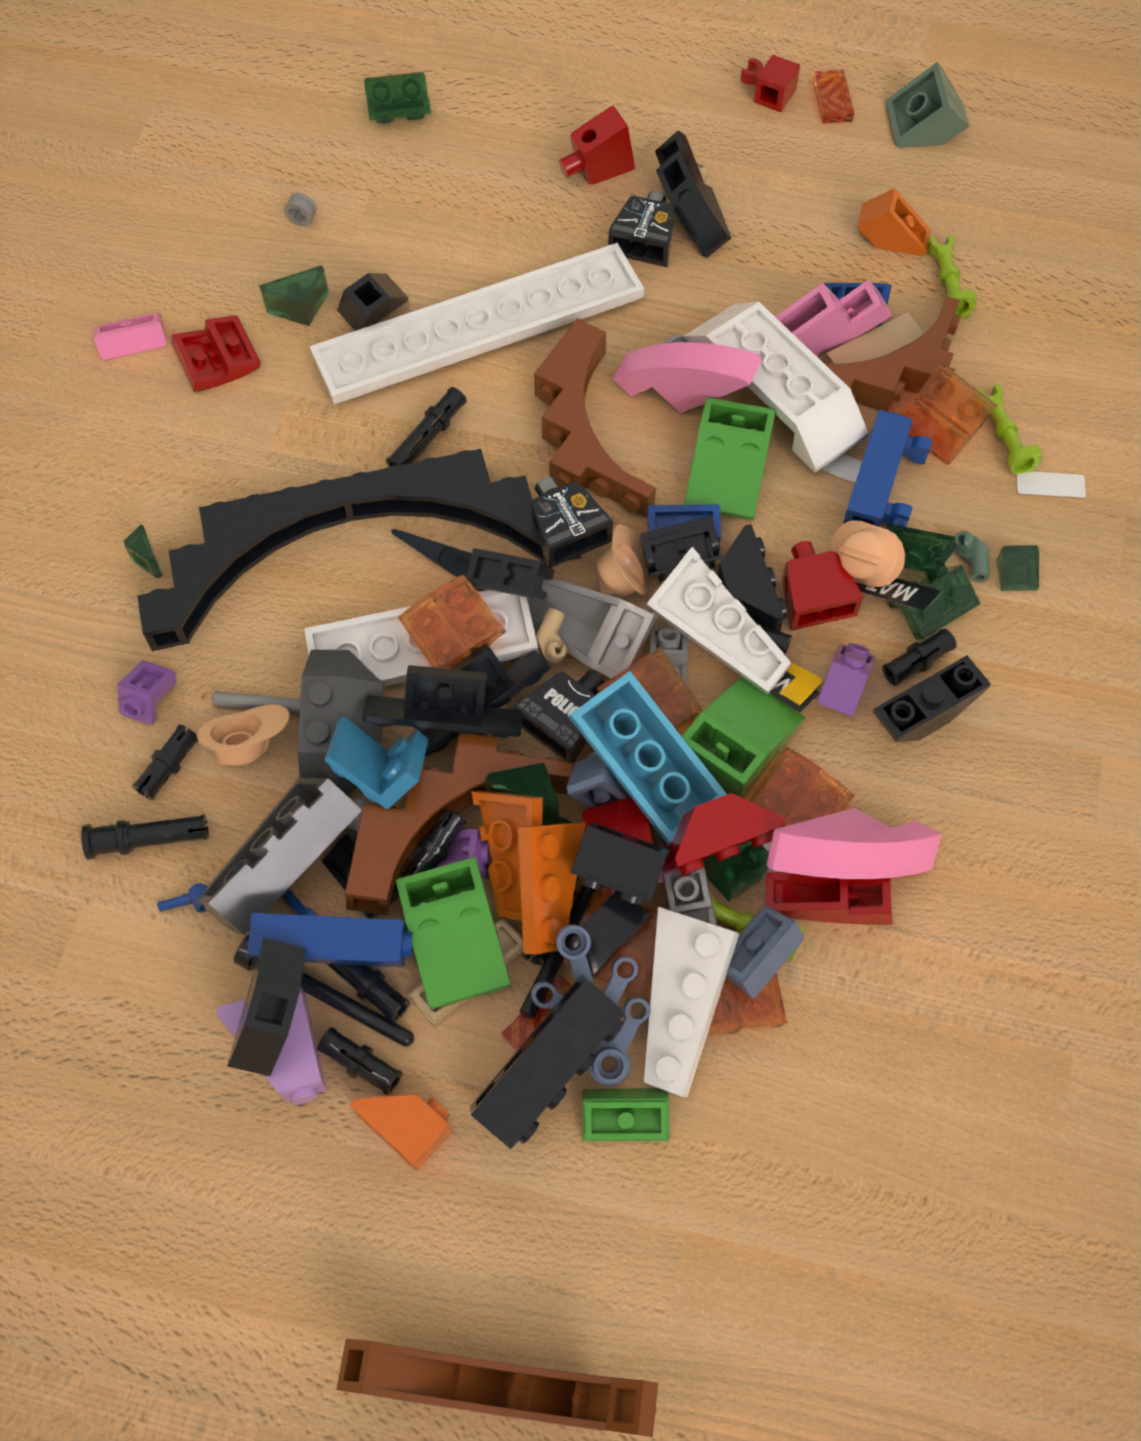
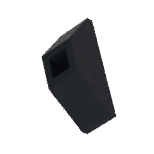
[718,524,787,632]
[873,655,991,742]
[227,937,306,1076]

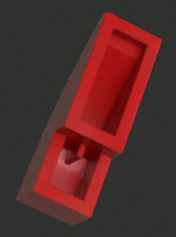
[765,872,893,925]

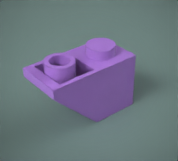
[817,643,876,717]

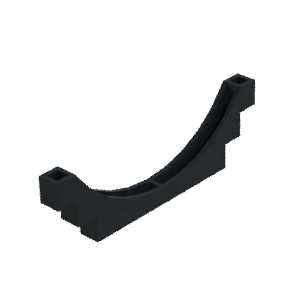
[137,449,581,651]

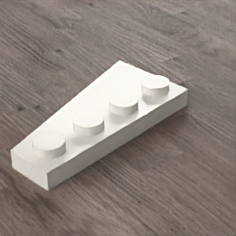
[647,547,791,695]
[644,907,739,1097]

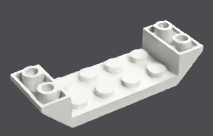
[683,302,869,473]

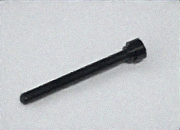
[234,935,414,1047]

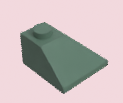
[886,62,969,148]

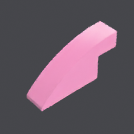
[775,279,892,355]
[613,342,762,414]
[766,808,942,879]

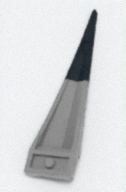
[391,529,657,681]

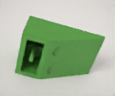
[684,397,776,520]
[682,677,805,798]
[396,857,511,1010]

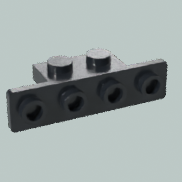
[420,643,551,757]
[362,665,522,738]

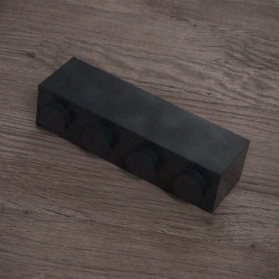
[470,974,625,1149]

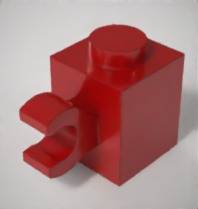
[740,55,800,112]

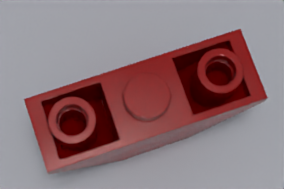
[664,793,787,876]

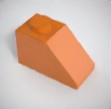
[857,188,931,256]
[349,1094,452,1172]

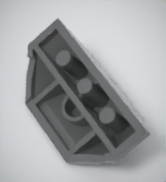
[297,650,384,795]

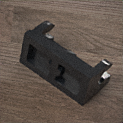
[464,548,555,600]

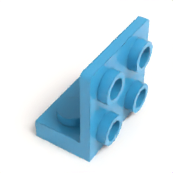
[325,716,428,810]

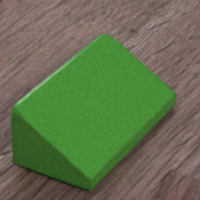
[583,1088,669,1141]

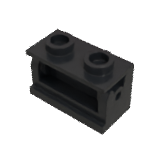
[638,515,723,582]
[571,822,670,905]

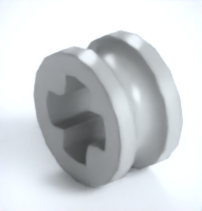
[284,193,317,226]

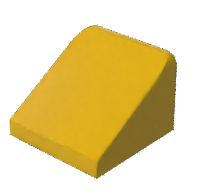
[773,662,824,710]

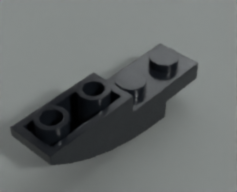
[655,130,732,258]

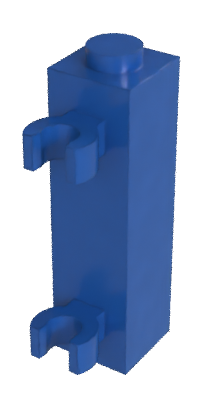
[843,410,933,531]
[247,913,413,968]

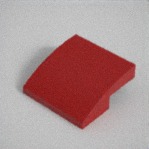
[171,315,261,392]

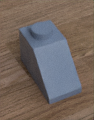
[566,752,630,809]

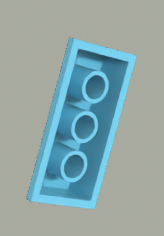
[568,671,727,844]

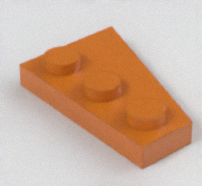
[471,791,543,921]
[517,822,586,955]

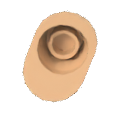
[830,520,905,587]
[596,524,648,598]
[197,704,290,766]

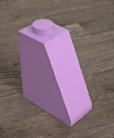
[216,987,327,1105]

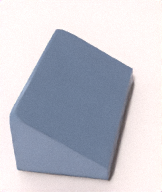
[726,905,804,999]

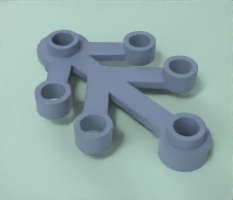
[531,924,650,1086]

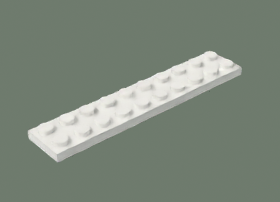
[309,243,644,405]

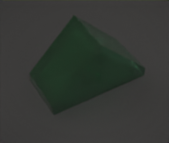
[259,265,329,326]
[485,763,559,825]

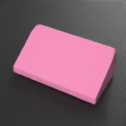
[94,312,167,360]

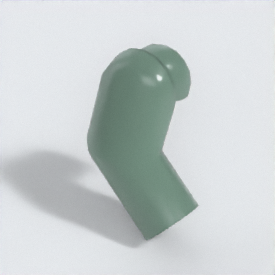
[953,531,989,582]

